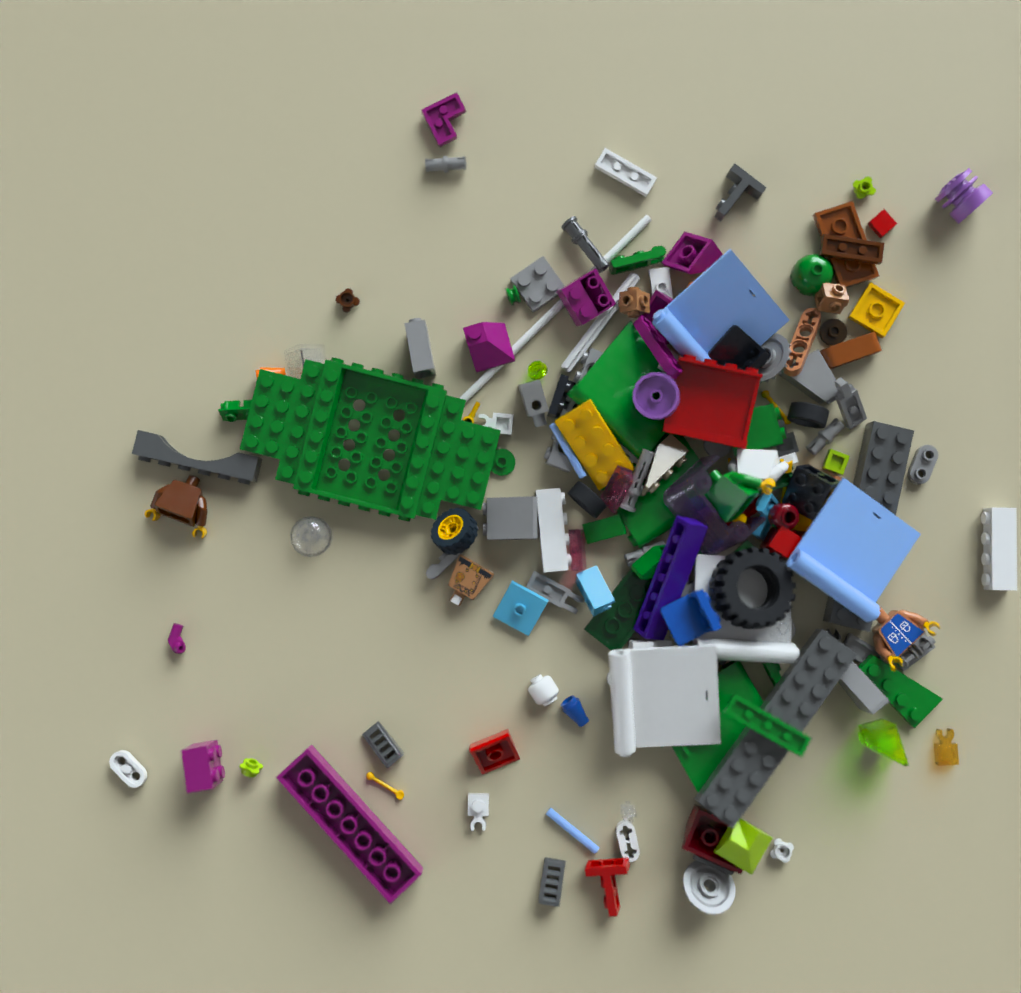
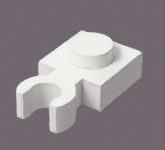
[478,412,514,435]
[468,793,489,831]

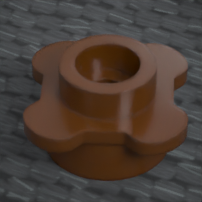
[335,288,360,313]

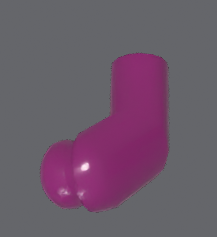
[168,623,186,654]

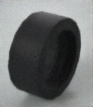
[787,402,829,429]
[568,481,607,518]

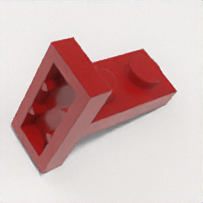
[584,857,630,917]

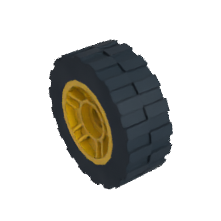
[431,508,478,555]

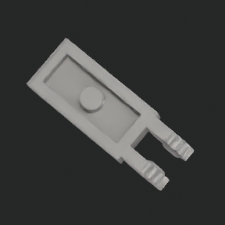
[426,550,465,579]
[526,571,584,614]

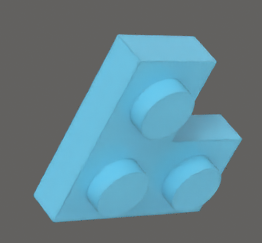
[752,493,780,541]

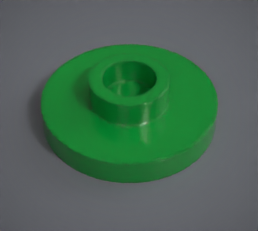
[491,449,515,476]

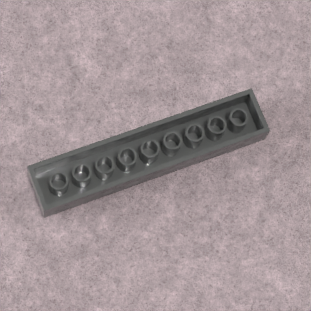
[823,421,914,632]
[694,629,857,829]

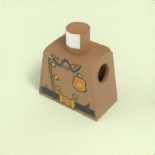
[448,554,494,606]

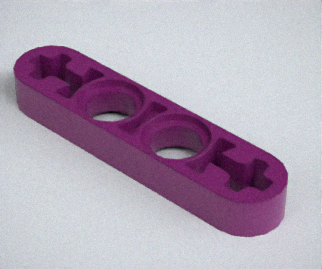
[633,315,683,379]

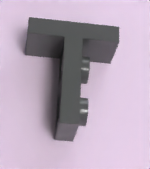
[714,163,767,221]

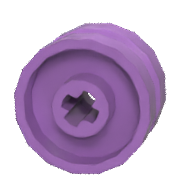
[633,372,680,420]

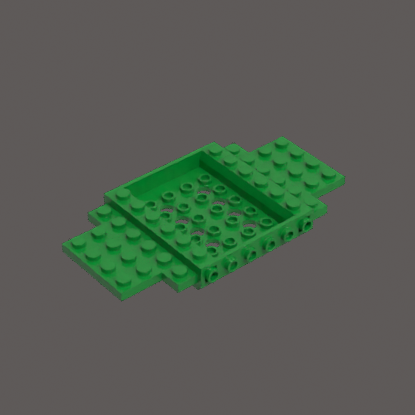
[240,357,501,522]

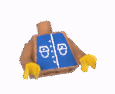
[872,607,940,671]

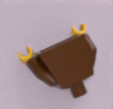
[144,475,208,539]

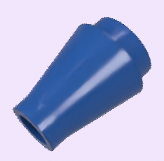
[561,695,589,727]

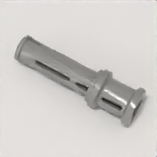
[618,448,655,512]

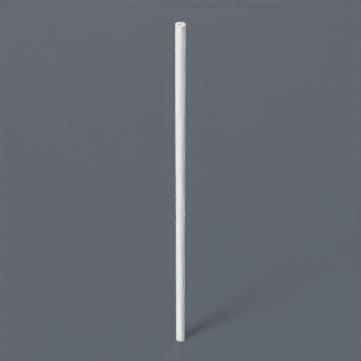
[460,215,652,402]

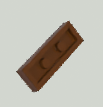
[819,234,885,265]

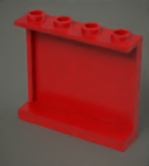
[662,354,763,449]

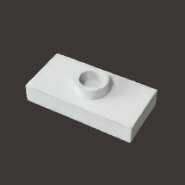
[648,267,673,299]

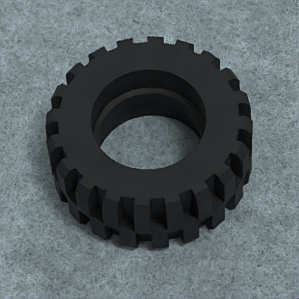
[710,547,796,629]

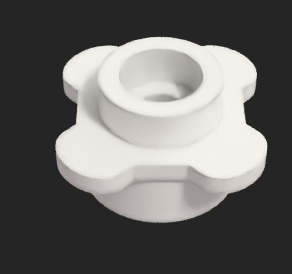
[770,838,794,863]

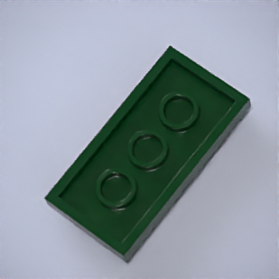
[584,568,653,651]

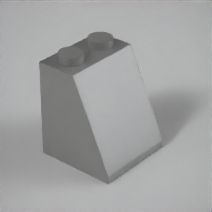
[483,496,537,540]

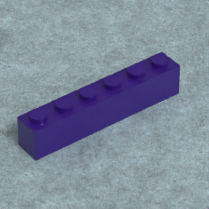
[633,516,708,641]

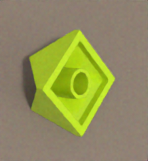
[714,818,773,875]

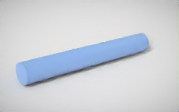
[549,422,587,479]
[546,808,599,854]

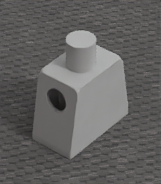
[518,379,549,427]

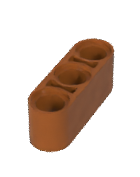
[820,332,882,369]

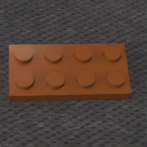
[813,201,879,288]

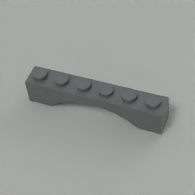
[132,430,262,485]

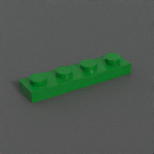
[723,694,812,757]

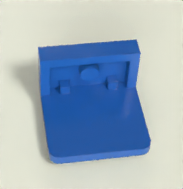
[660,589,722,646]

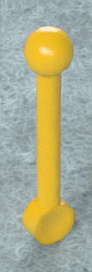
[762,390,791,425]
[366,772,404,799]

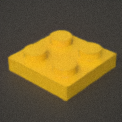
[848,282,905,338]

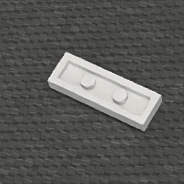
[594,148,657,197]

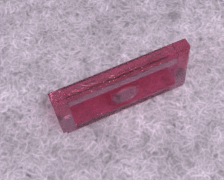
[601,465,633,513]
[569,529,587,571]

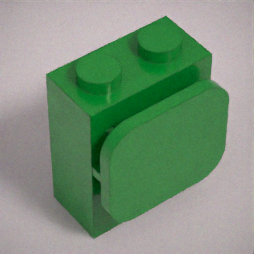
[732,403,787,457]

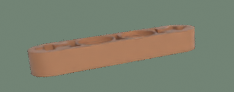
[783,308,821,377]

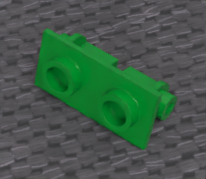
[218,400,252,422]

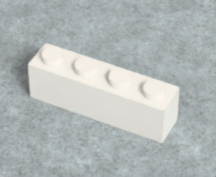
[535,488,572,572]
[981,507,1017,591]

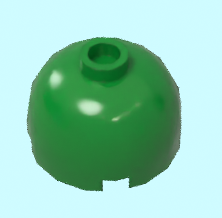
[791,254,834,296]

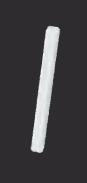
[561,272,640,373]

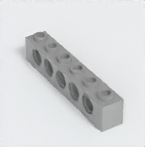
[544,348,603,472]

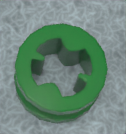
[505,285,521,306]

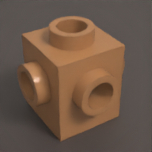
[814,283,849,314]
[618,287,650,318]

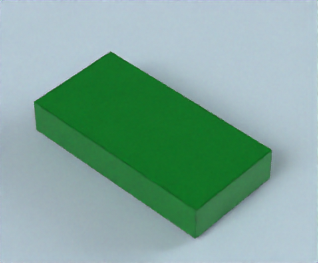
[582,514,627,544]

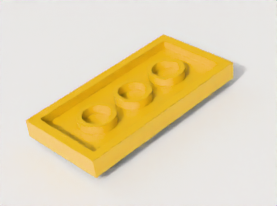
[555,399,634,490]

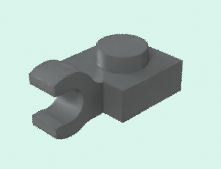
[776,420,799,457]

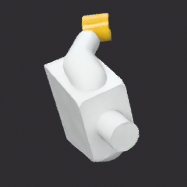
[728,449,793,497]

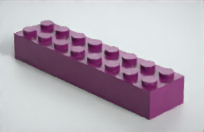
[276,744,423,904]

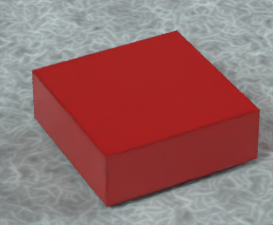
[867,209,898,238]

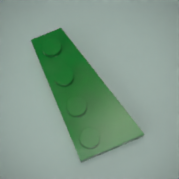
[858,654,943,728]

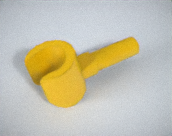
[462,401,481,423]

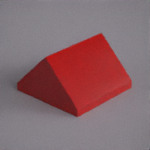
[469,729,520,775]

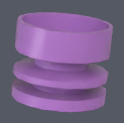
[935,168,993,224]

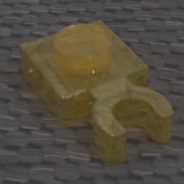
[934,728,959,766]

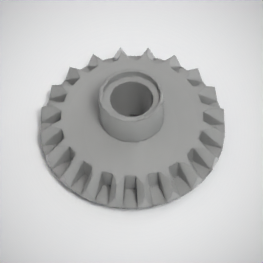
[758,333,791,383]
[682,860,735,915]

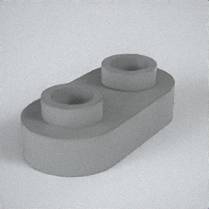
[907,445,938,484]

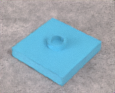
[493,580,548,636]

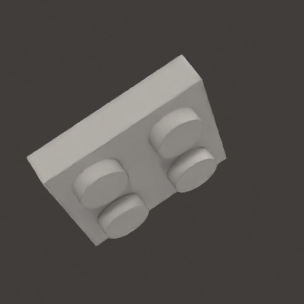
[510,256,564,313]

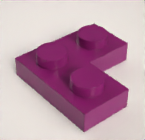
[421,92,466,147]

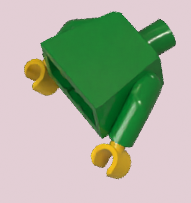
[708,470,775,529]

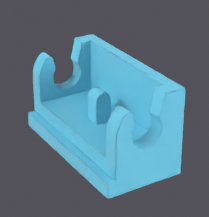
[575,565,615,617]

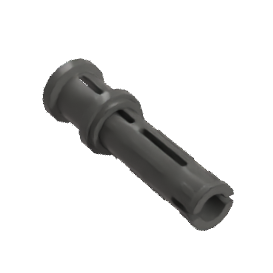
[561,216,610,273]

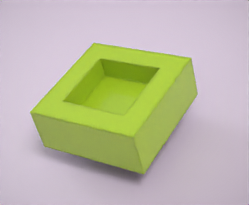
[822,449,850,476]

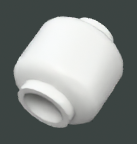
[528,674,559,707]

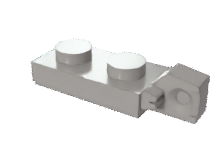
[834,377,867,430]

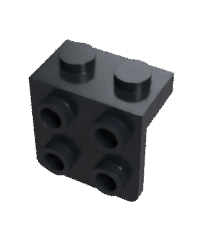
[708,325,771,370]

